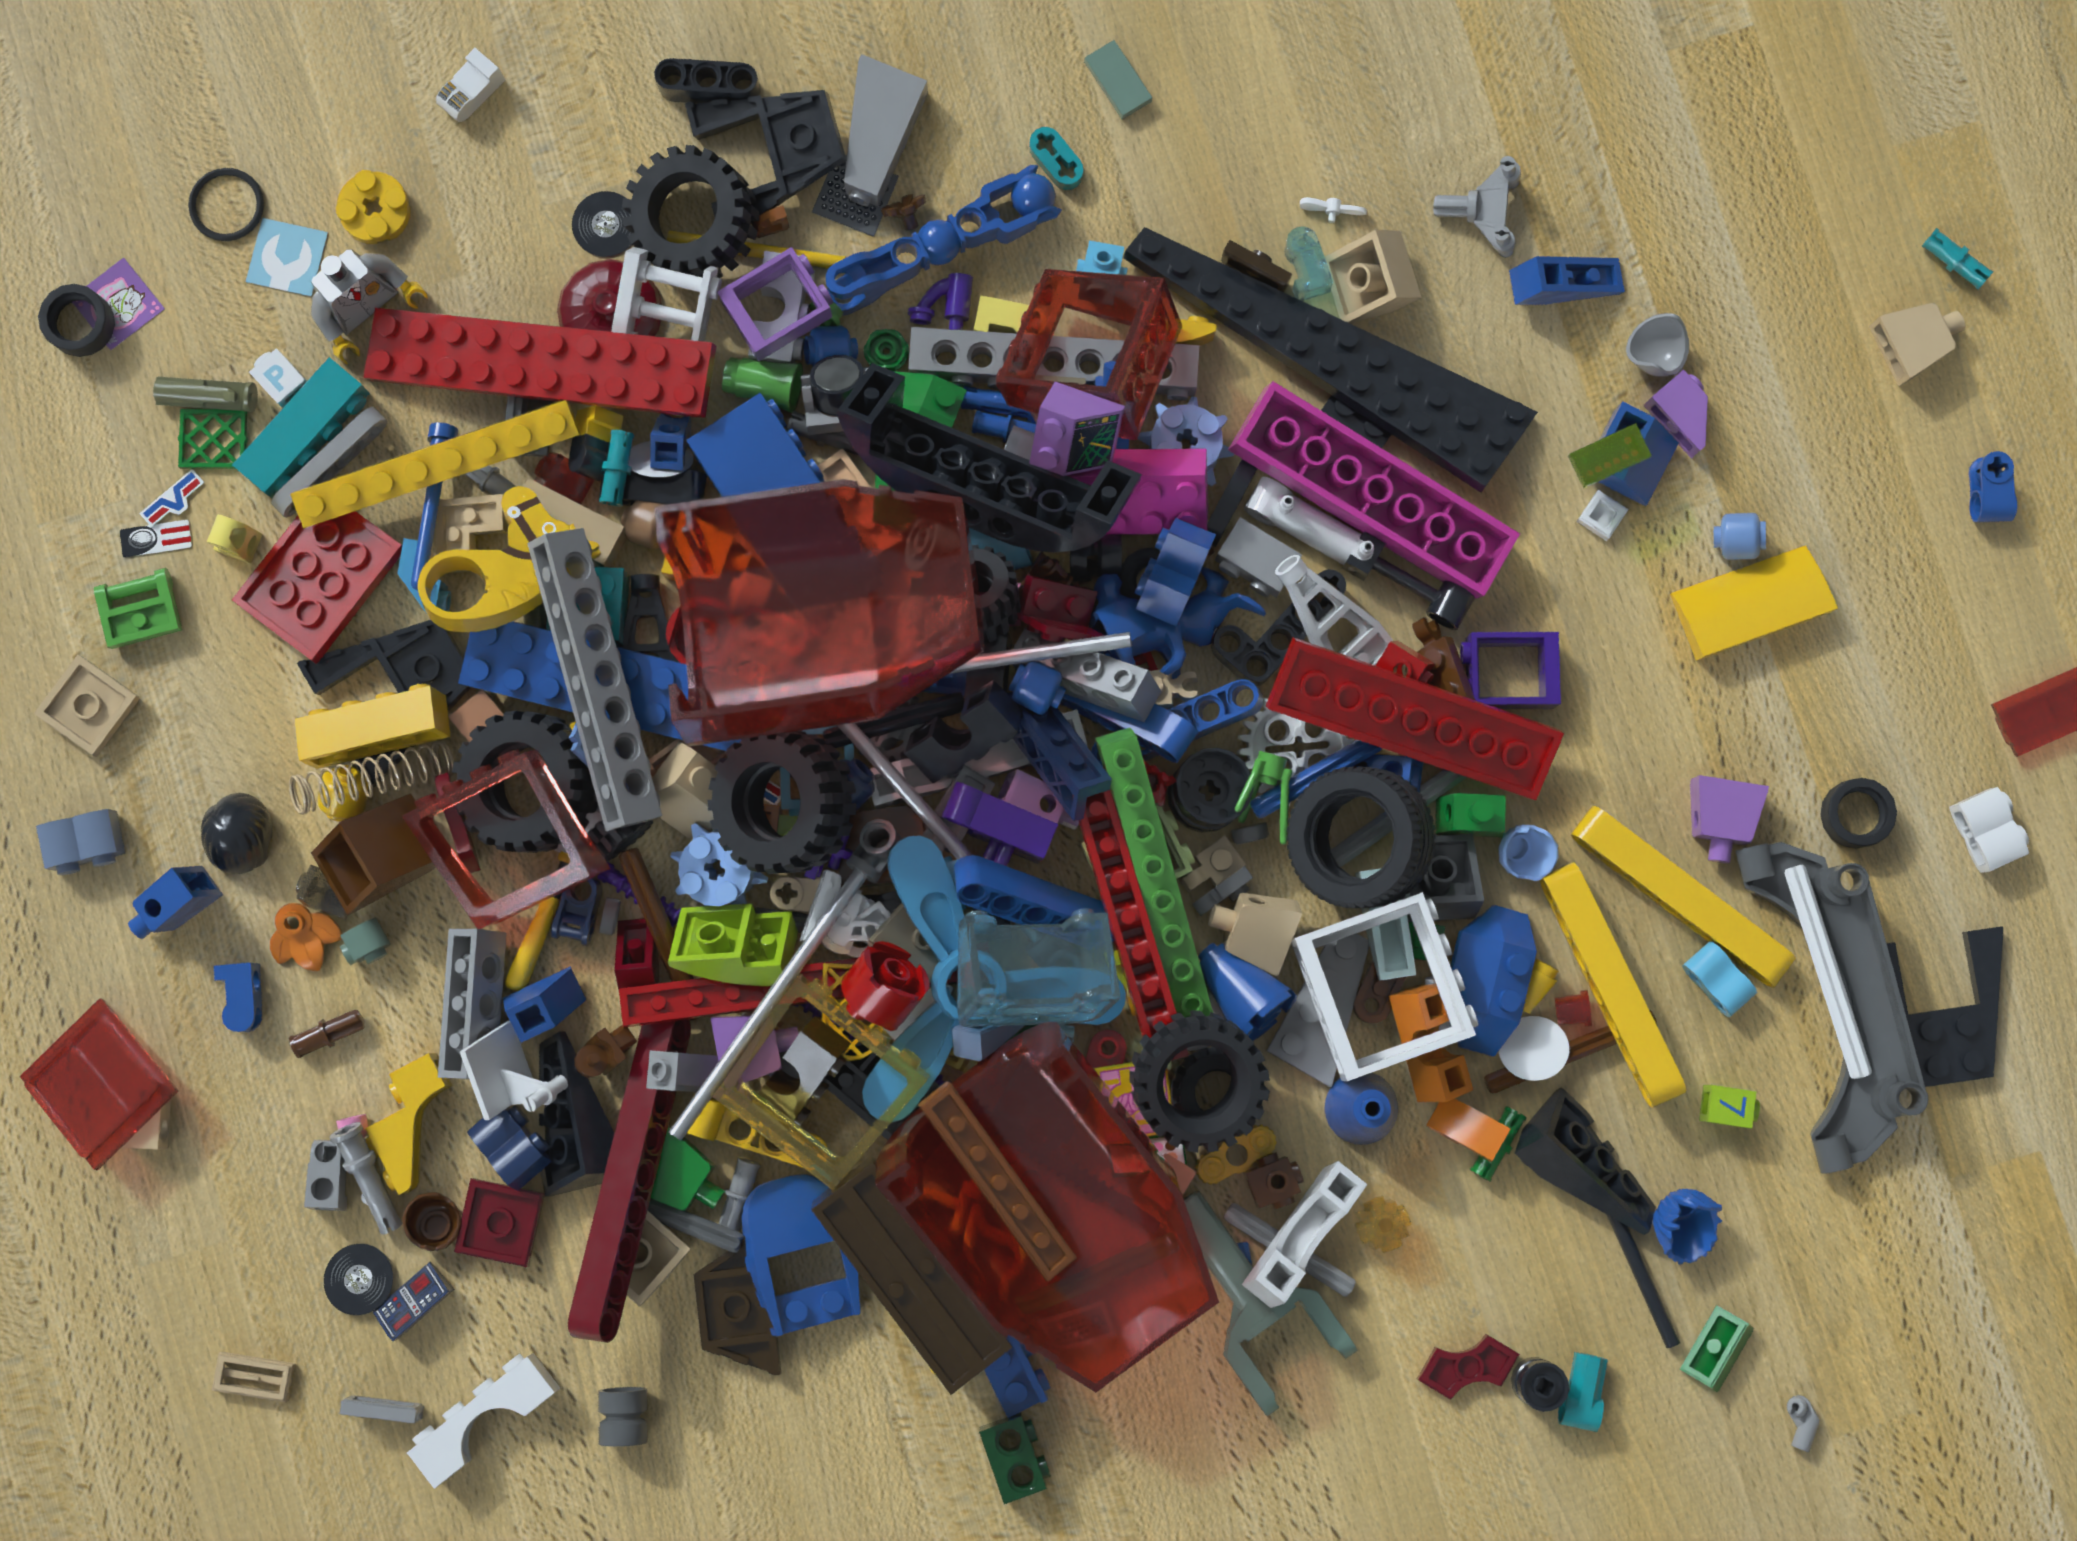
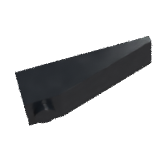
[539,1031,615,1197]
[1515,1087,1656,1235]

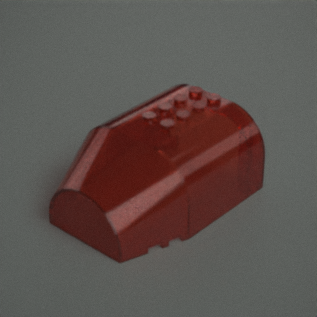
[654,479,984,746]
[875,1022,1219,1393]

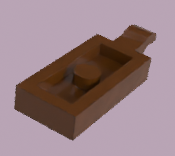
[1412,617,1476,701]

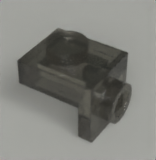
[296,865,348,921]

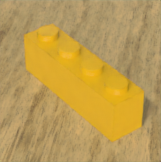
[295,684,451,769]

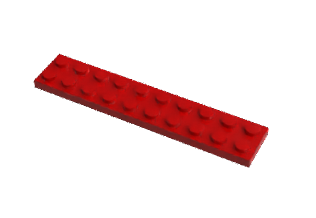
[363,308,717,418]

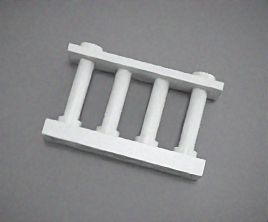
[611,247,722,342]

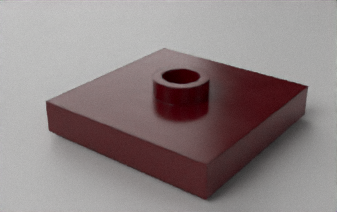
[454,1178,545,1267]

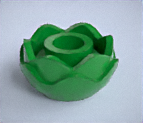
[863,329,909,371]

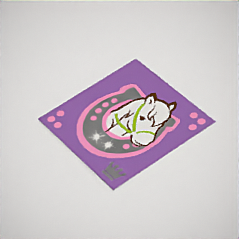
[72,257,165,350]

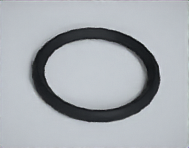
[188,168,264,241]

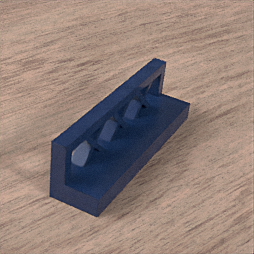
[1007,692,1112,822]

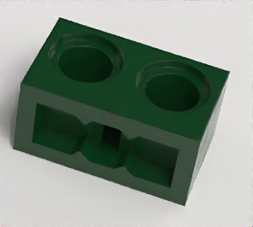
[979,1412,1051,1504]

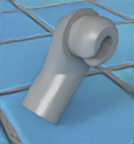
[1786,1395,1820,1452]

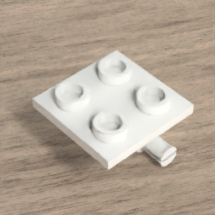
[460,1021,568,1120]

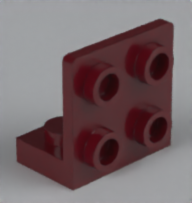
[1017,575,1105,643]

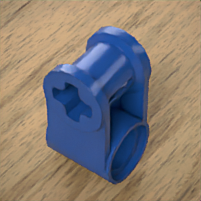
[1968,451,2017,522]

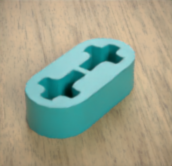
[1029,127,1083,190]

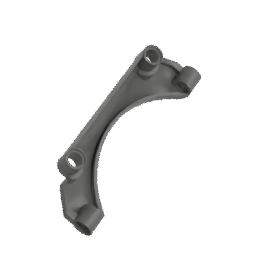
[1735,842,1928,1174]

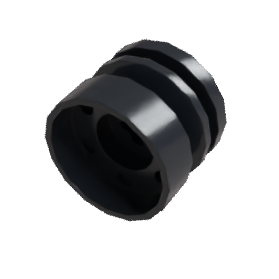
[1167,748,1253,833]

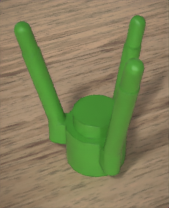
[1235,751,1293,845]

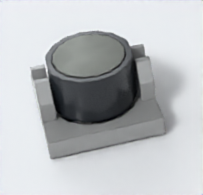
[801,355,869,435]

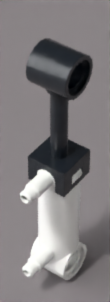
[1244,476,1475,630]

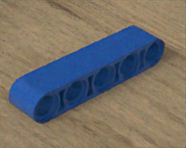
[1091,679,1264,767]
[1060,694,1198,763]
[954,855,1114,950]

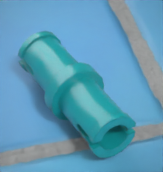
[1922,228,1994,290]
[599,430,635,507]

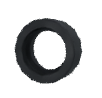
[38,284,115,357]
[1820,778,1897,849]

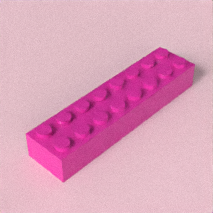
[1228,381,1520,599]

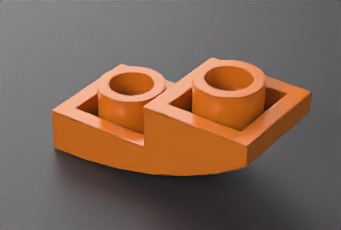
[1426,1098,1510,1162]

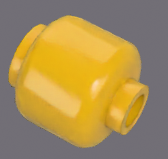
[318,765,368,822]

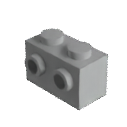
[1215,517,1302,598]

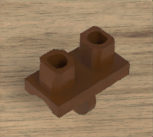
[575,1025,637,1078]

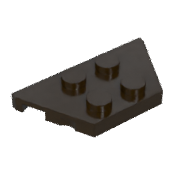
[693,1240,782,1375]

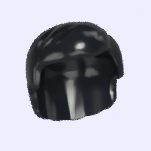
[201,793,273,874]

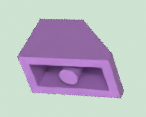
[1644,369,1708,459]

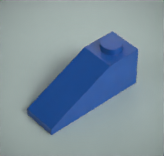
[1509,256,1625,305]

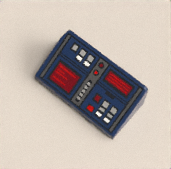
[373,1261,455,1342]

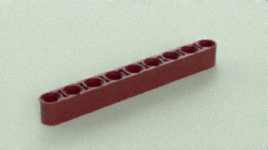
[568,1019,691,1343]

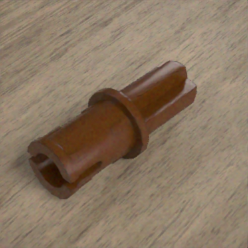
[289,1010,365,1058]

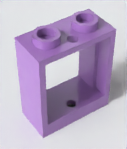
[717,247,834,362]

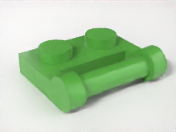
[94,568,183,649]

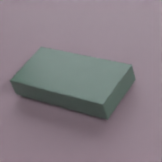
[1084,40,1152,120]

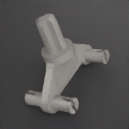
[1433,156,1521,258]

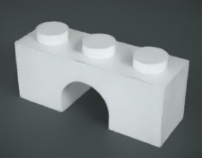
[748,251,815,363]

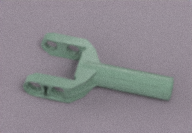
[1170,1191,1358,1417]

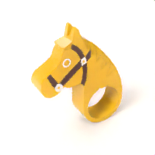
[418,486,601,632]

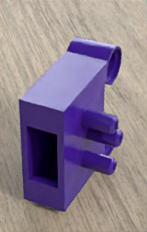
[942,782,1058,866]

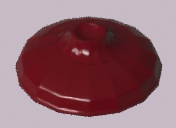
[557,259,662,336]

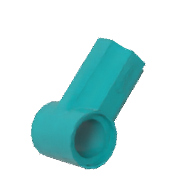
[1558,1352,1608,1432]

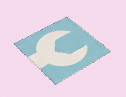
[246,218,328,296]

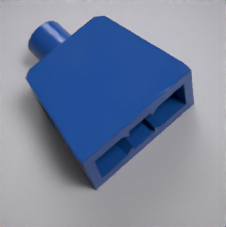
[128,866,223,939]

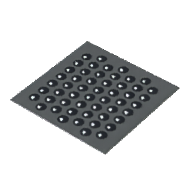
[812,155,899,237]

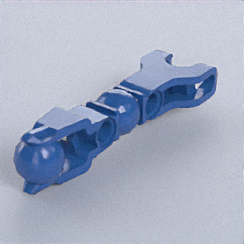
[826,165,1062,316]

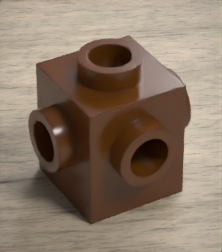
[1243,1152,1304,1209]

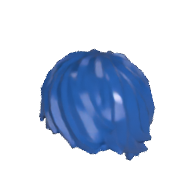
[1653,1189,1722,1265]

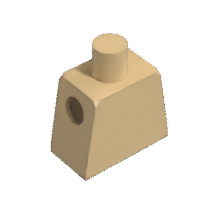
[1869,303,1966,387]
[1208,893,1302,976]

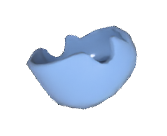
[1498,824,1559,881]

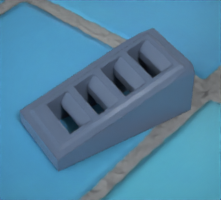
[952,1008,1029,1061]

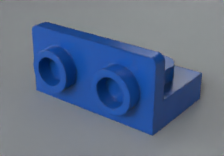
[984,1329,1051,1418]

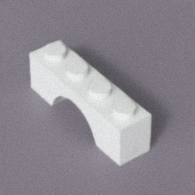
[1242,1161,1367,1308]
[407,1353,560,1489]

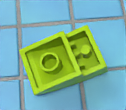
[668,903,798,986]

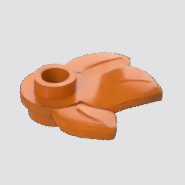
[270,903,343,971]

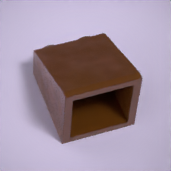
[311,793,448,915]

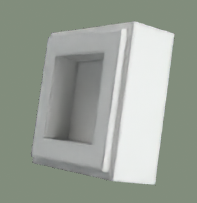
[1577,490,1629,541]

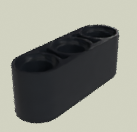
[654,58,761,103]
[599,469,707,512]

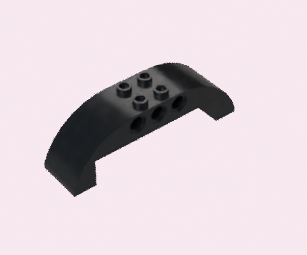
[837,363,1142,553]

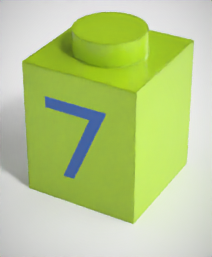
[1699,1085,1760,1129]

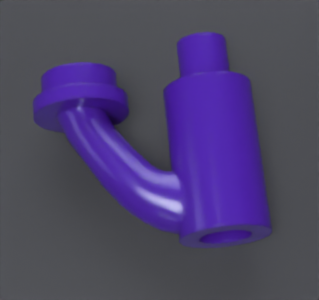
[908,273,973,330]

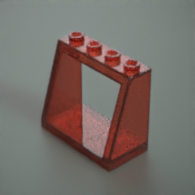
[996,269,1183,440]

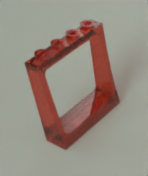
[402,750,610,929]

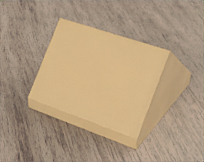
[583,1211,691,1307]

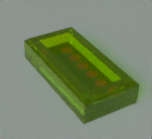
[1568,423,1652,489]

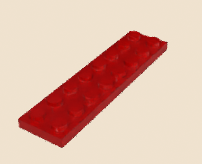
[1266,637,1564,800]

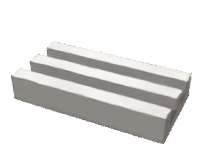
[339,1395,424,1423]

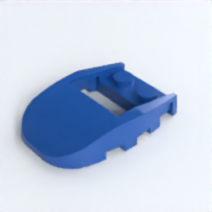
[742,1174,860,1336]

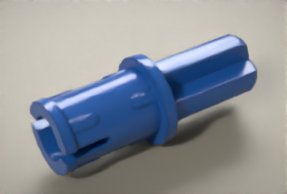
[972,410,1036,443]

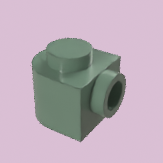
[340,918,391,965]

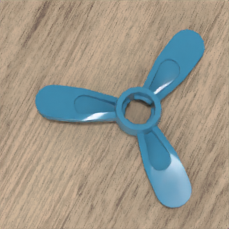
[862,836,1126,1122]

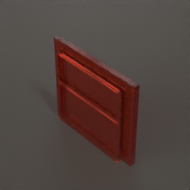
[20,998,179,1171]

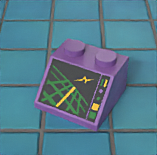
[1029,382,1125,476]

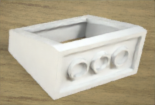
[1291,892,1478,1081]

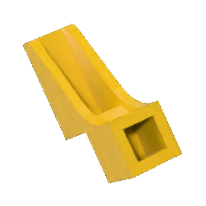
[365,1053,453,1195]

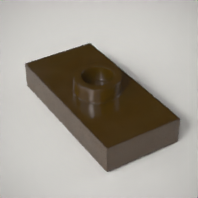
[1221,240,1292,292]

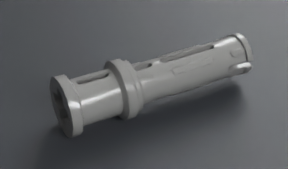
[330,1122,403,1234]

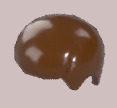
[402,1192,462,1252]

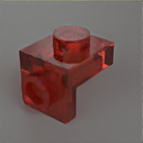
[534,453,594,505]

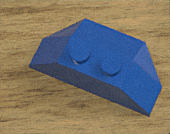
[1449,905,1537,1057]

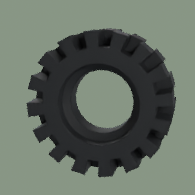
[583,820,653,864]

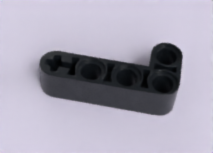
[1211,569,1346,686]

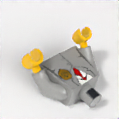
[311,249,428,364]

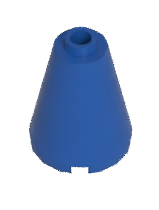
[1198,943,1297,1041]
[1324,1073,1398,1145]

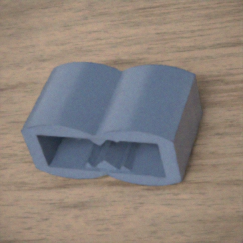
[36,809,126,875]

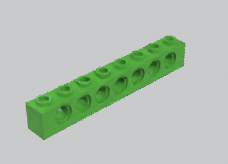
[1095,727,1213,1017]

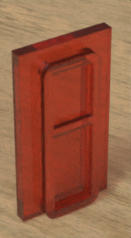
[1991,667,2077,757]

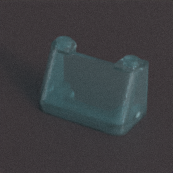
[957,909,1121,1027]

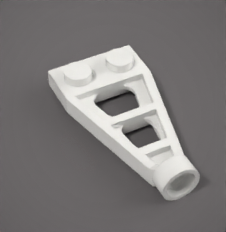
[1275,555,1393,665]

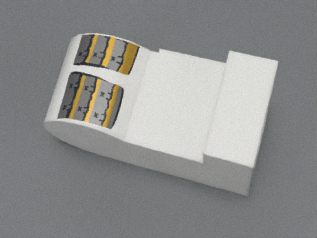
[436,47,505,122]

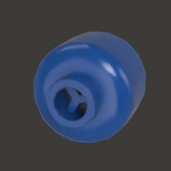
[803,326,858,368]
[1008,661,1066,715]

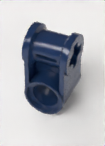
[551,874,603,947]

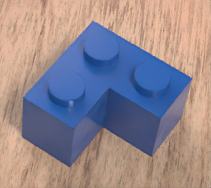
[1135,517,1216,627]

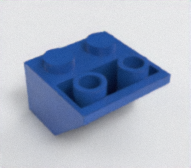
[1598,401,1679,507]

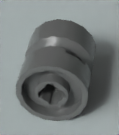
[598,1387,648,1447]

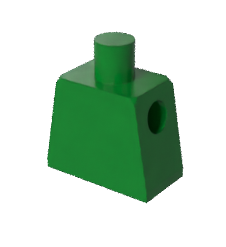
[1435,793,1506,838]
[651,1126,725,1211]

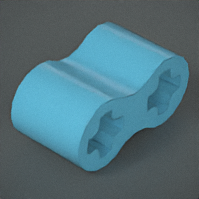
[1682,941,1758,1018]

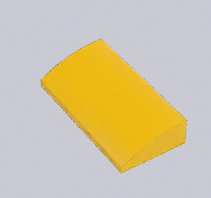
[1670,545,1838,661]

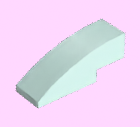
[1355,868,1416,981]

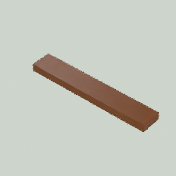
[917,1081,1077,1282]

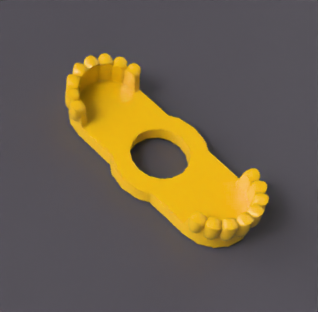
[1195,1124,1277,1185]

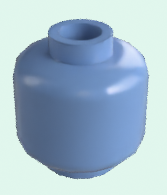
[1713,513,1766,560]

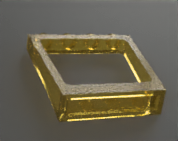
[712,973,930,1190]

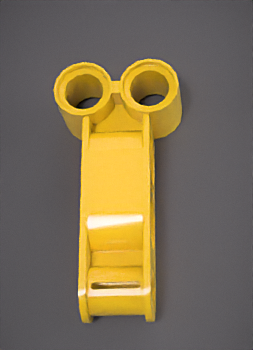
[687,1093,828,1169]

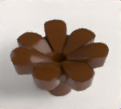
[881,194,926,231]

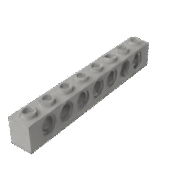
[908,327,1199,401]
[527,528,662,832]

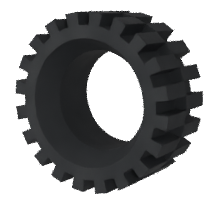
[622,145,759,278]
[1129,1010,1270,1153]

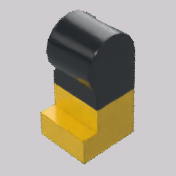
[568,405,624,481]

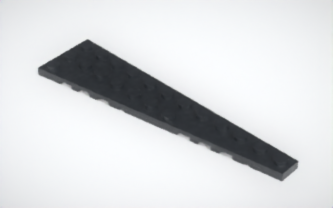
[1123,227,1538,493]

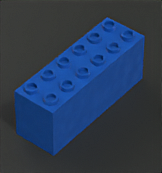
[686,393,886,631]

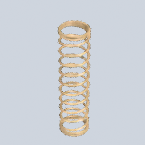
[289,740,454,815]

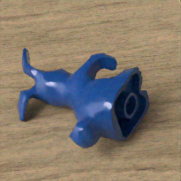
[1089,567,1266,679]

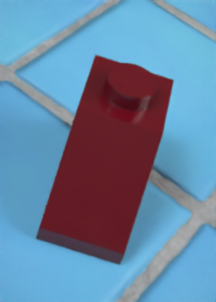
[614,918,659,990]

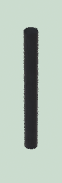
[1606,1214,1680,1348]

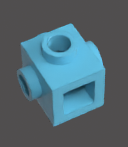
[1075,240,1128,303]

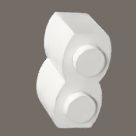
[1949,787,2029,873]

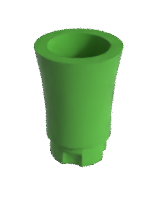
[722,357,803,413]

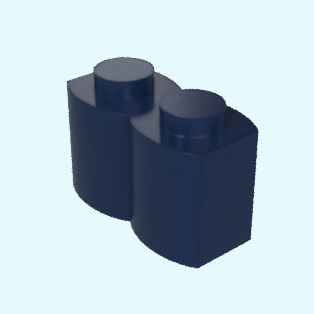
[467,1105,552,1191]

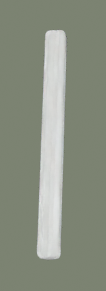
[1785,865,1872,1079]

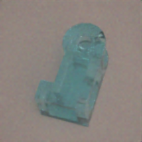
[1284,226,1333,301]

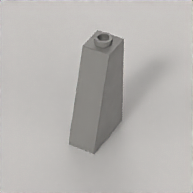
[844,54,928,207]

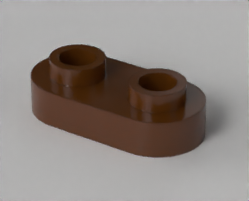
[1353,960,1406,1024]

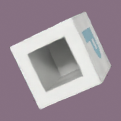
[249,348,307,408]

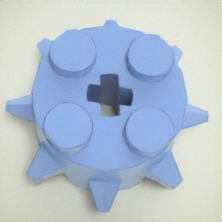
[1137,397,1234,487]
[670,823,768,906]

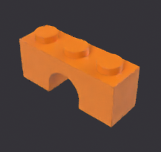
[1389,984,1473,1102]

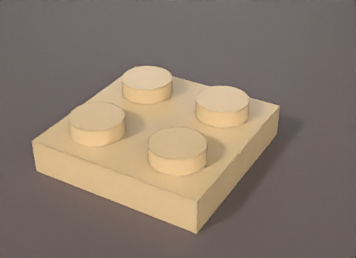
[33,655,140,757]

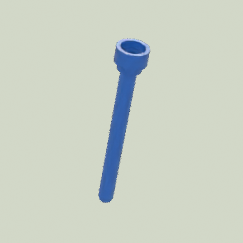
[411,422,459,590]

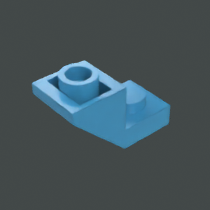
[398,538,451,614]

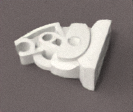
[799,870,891,958]

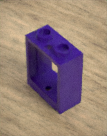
[1460,632,1561,709]

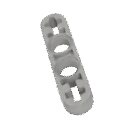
[271,407,387,518]

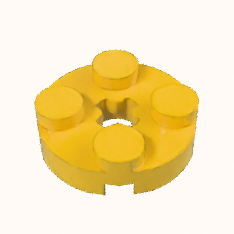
[336,170,411,244]

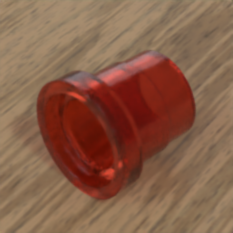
[1554,990,1592,1027]

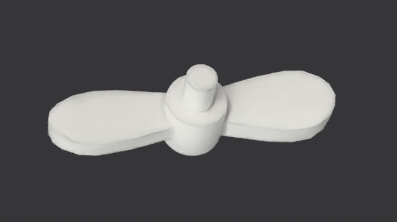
[1300,197,1367,223]

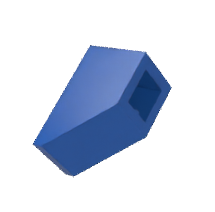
[503,966,586,1043]

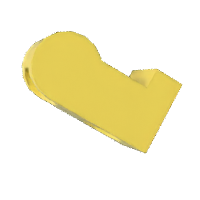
[974,295,1042,335]
[207,514,262,564]

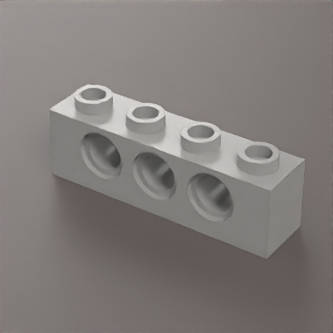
[1012,627,1161,722]
[438,929,507,1080]

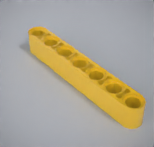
[1570,806,1796,988]
[1539,862,1687,1108]

